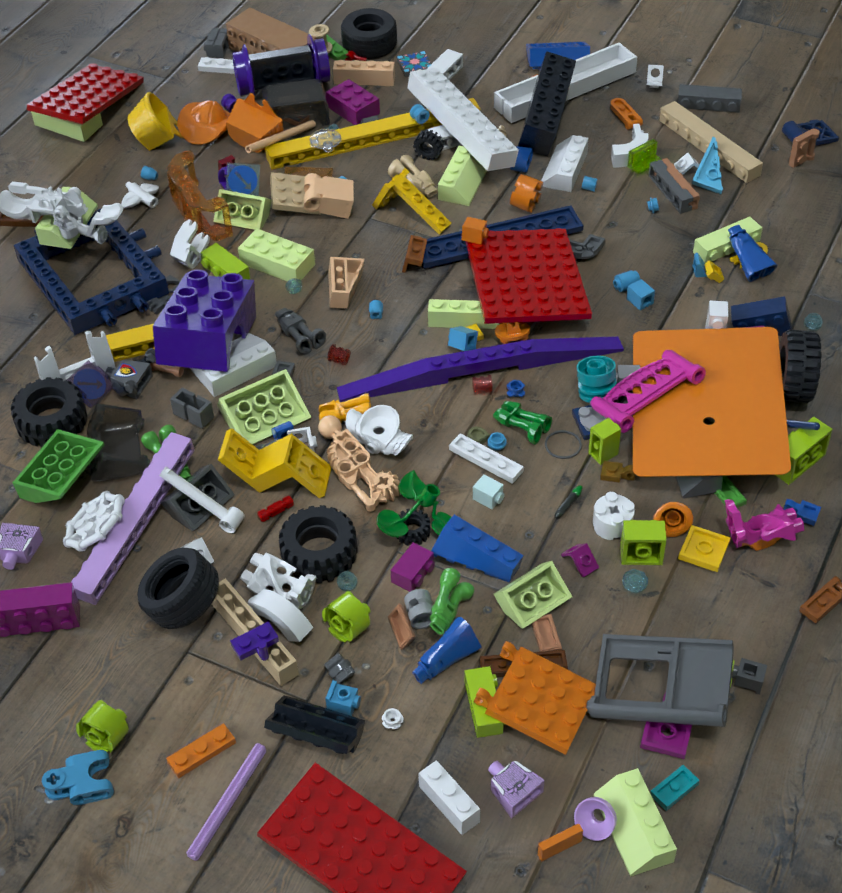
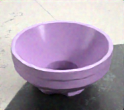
[574,797,617,841]

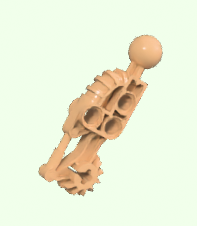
[318,415,400,511]

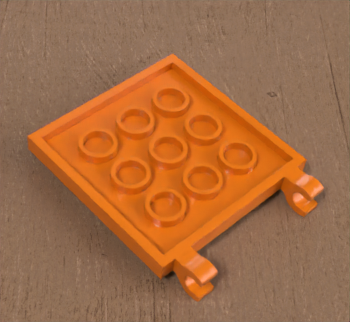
[473,641,596,755]

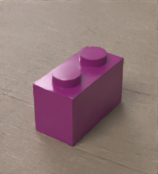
[390,543,435,592]

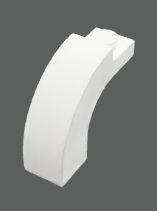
[611,124,648,168]
[248,589,313,642]

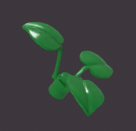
[376,470,451,538]

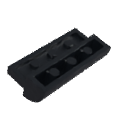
[264,695,365,754]

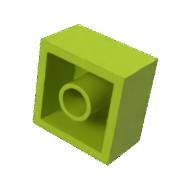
[620,520,666,565]

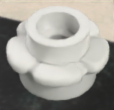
[382,708,403,730]

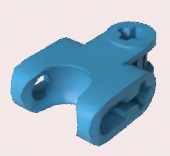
[42,750,114,805]

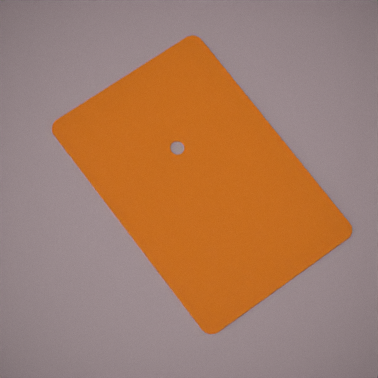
[633,327,791,477]

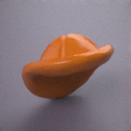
[177,100,230,145]

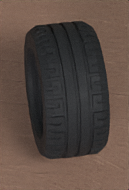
[137,547,219,629]

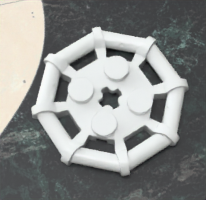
[63,491,125,552]

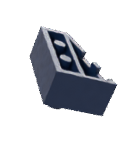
[731,296,792,336]

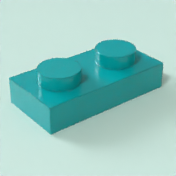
[650,765,700,811]

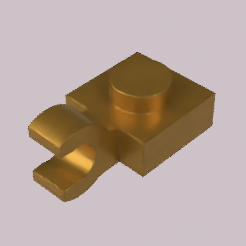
[601,461,635,483]

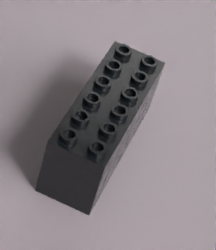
[518,51,576,157]

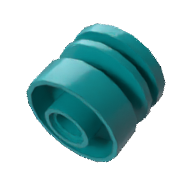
[576,356,617,403]

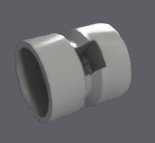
[404,589,433,629]

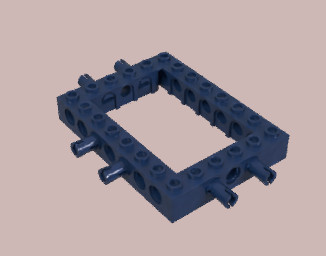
[13,208,169,335]

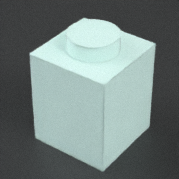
[473,475,504,509]

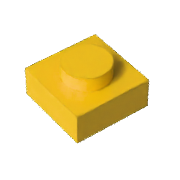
[704,260,724,283]

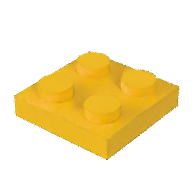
[678,525,731,572]

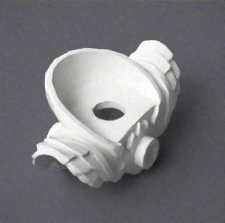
[345,405,413,456]

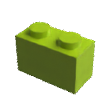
[588,417,621,465]

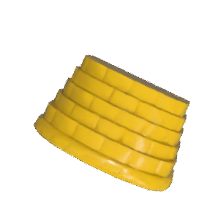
[127,92,183,151]

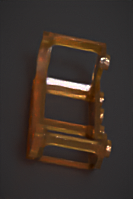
[166,150,233,241]

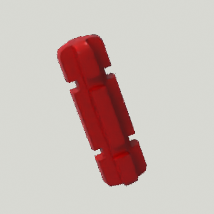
[257,495,294,522]

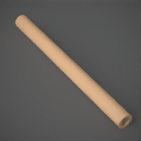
[245,120,316,153]

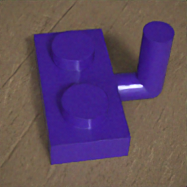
[230,621,279,661]

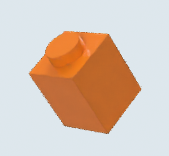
[461,217,489,244]

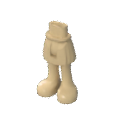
[388,155,438,198]

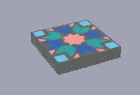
[397,51,432,77]

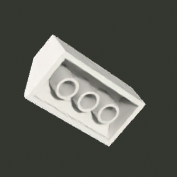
[541,135,588,192]

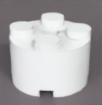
[593,492,634,540]

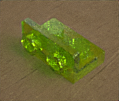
[628,139,662,174]

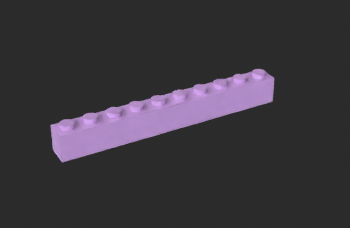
[71,432,195,605]

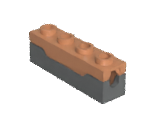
[648,158,700,214]

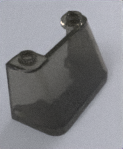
[87,403,150,482]

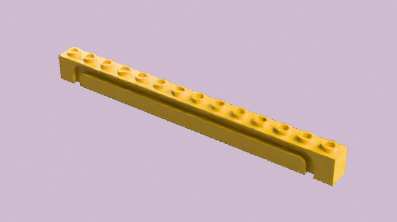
[265,98,480,170]

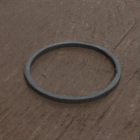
[545,430,582,459]

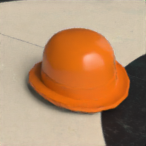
[653,502,693,538]

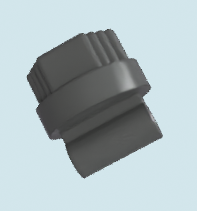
[324,652,355,684]

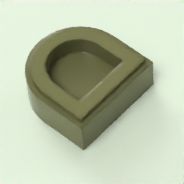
[467,427,490,444]

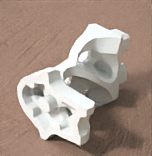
[240,553,317,610]

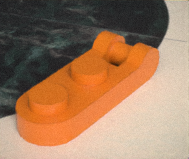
[610,98,643,130]

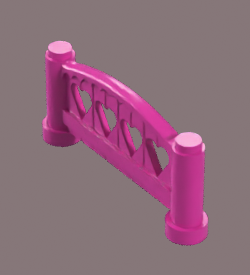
[590,350,706,433]

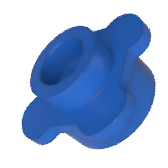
[507,380,525,397]

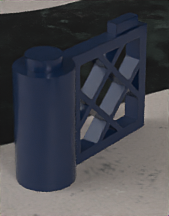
[782,119,839,150]

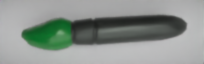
[555,485,583,518]

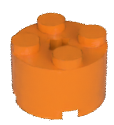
[510,174,544,213]

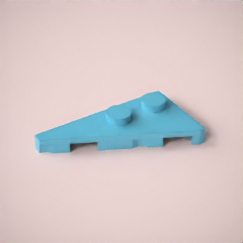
[692,137,723,194]

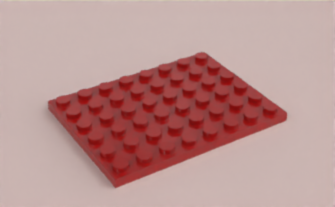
[465,228,592,324]

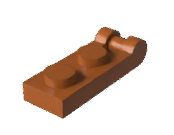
[799,576,842,624]

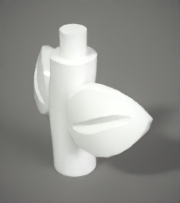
[121,182,159,209]

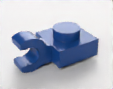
[783,499,821,526]

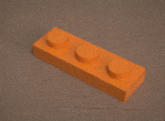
[166,723,236,779]

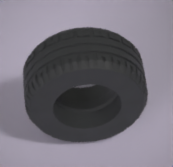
[341,8,397,59]

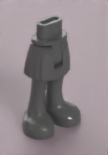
[275,308,326,354]

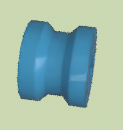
[410,104,430,124]

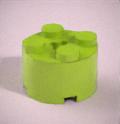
[322,591,371,642]
[76,700,129,753]

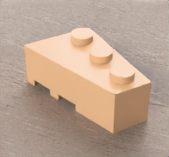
[328,257,365,309]

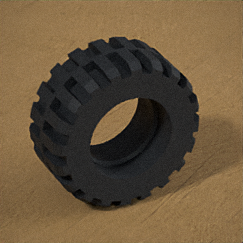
[779,329,822,403]
[10,377,87,447]
[279,505,358,583]

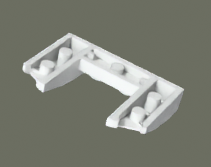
[34,331,116,384]

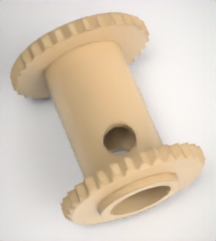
[309,24,333,53]

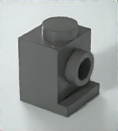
[732,658,767,695]

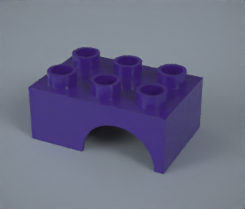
[153,270,256,372]

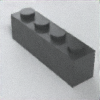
[678,84,742,113]

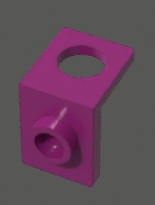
[561,543,599,577]

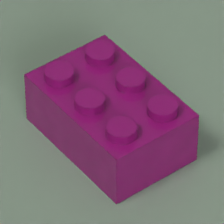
[326,79,380,125]

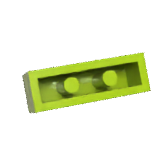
[200,243,250,280]
[464,666,506,738]

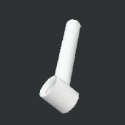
[159,466,245,533]

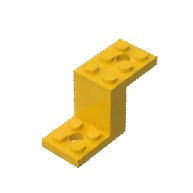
[218,428,331,498]

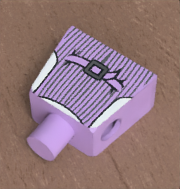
[0,523,43,570]
[488,761,544,818]

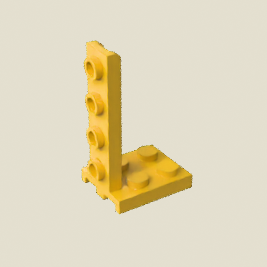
[372,168,452,234]

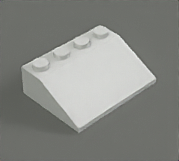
[190,333,276,397]

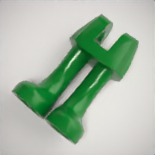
[493,401,552,445]

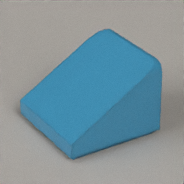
[693,253,707,277]

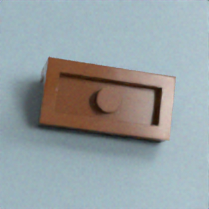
[402,235,427,273]

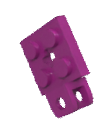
[640,692,692,759]

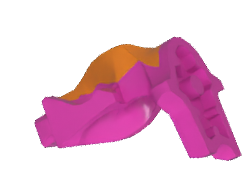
[725,499,804,551]

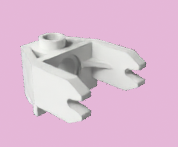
[170,219,210,269]

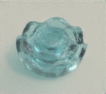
[622,569,648,593]

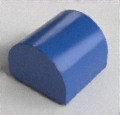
[271,421,295,440]

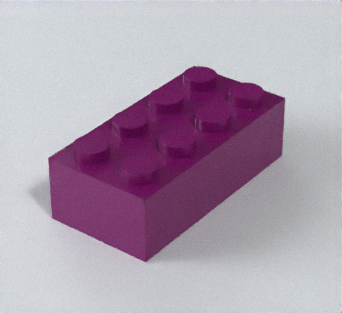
[0,582,80,637]

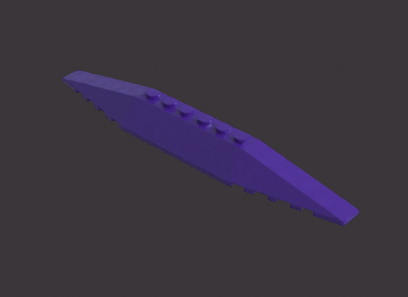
[337,336,624,402]

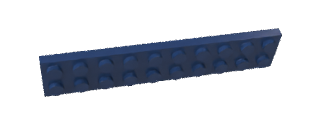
[422,205,584,269]

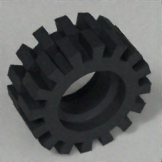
[413,129,444,160]
[396,508,431,546]

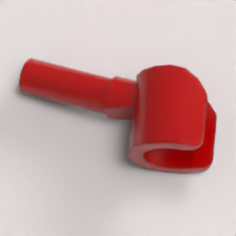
[345,51,367,61]

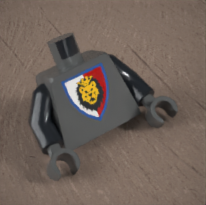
[105,348,156,400]

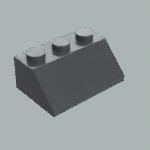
[160,464,235,531]
[675,476,723,498]

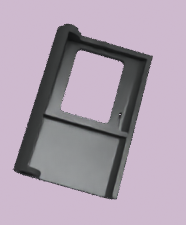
[586,634,734,727]

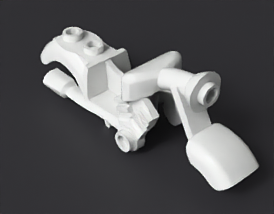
[0,182,123,244]

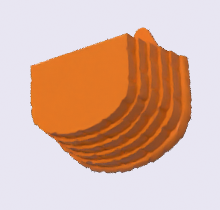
[226,93,284,153]

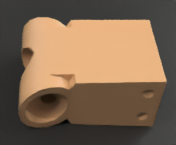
[304,173,354,219]

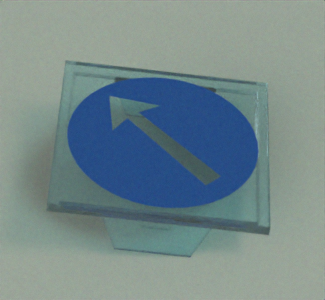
[226,163,260,196]

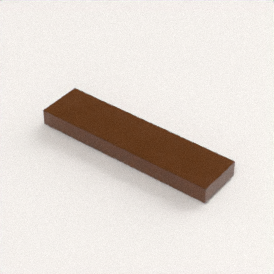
[480,650,568,677]

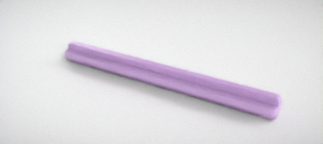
[187,743,266,861]

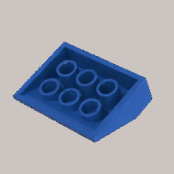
[526,42,590,69]

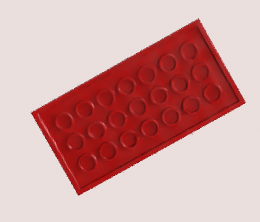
[27,63,144,124]
[257,762,467,893]

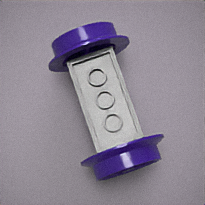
[232,34,331,96]

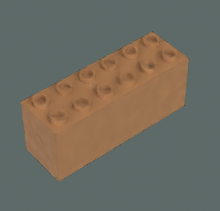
[226,8,316,55]

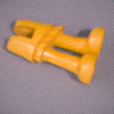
[319,393,371,423]

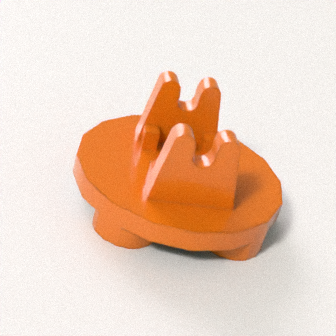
[495,322,530,344]

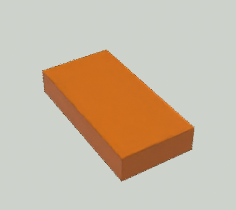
[537,824,583,862]

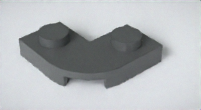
[569,234,605,259]

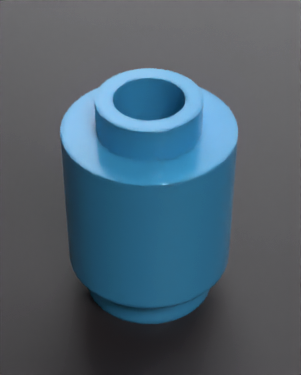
[613,270,640,292]

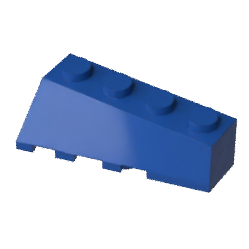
[431,514,524,582]

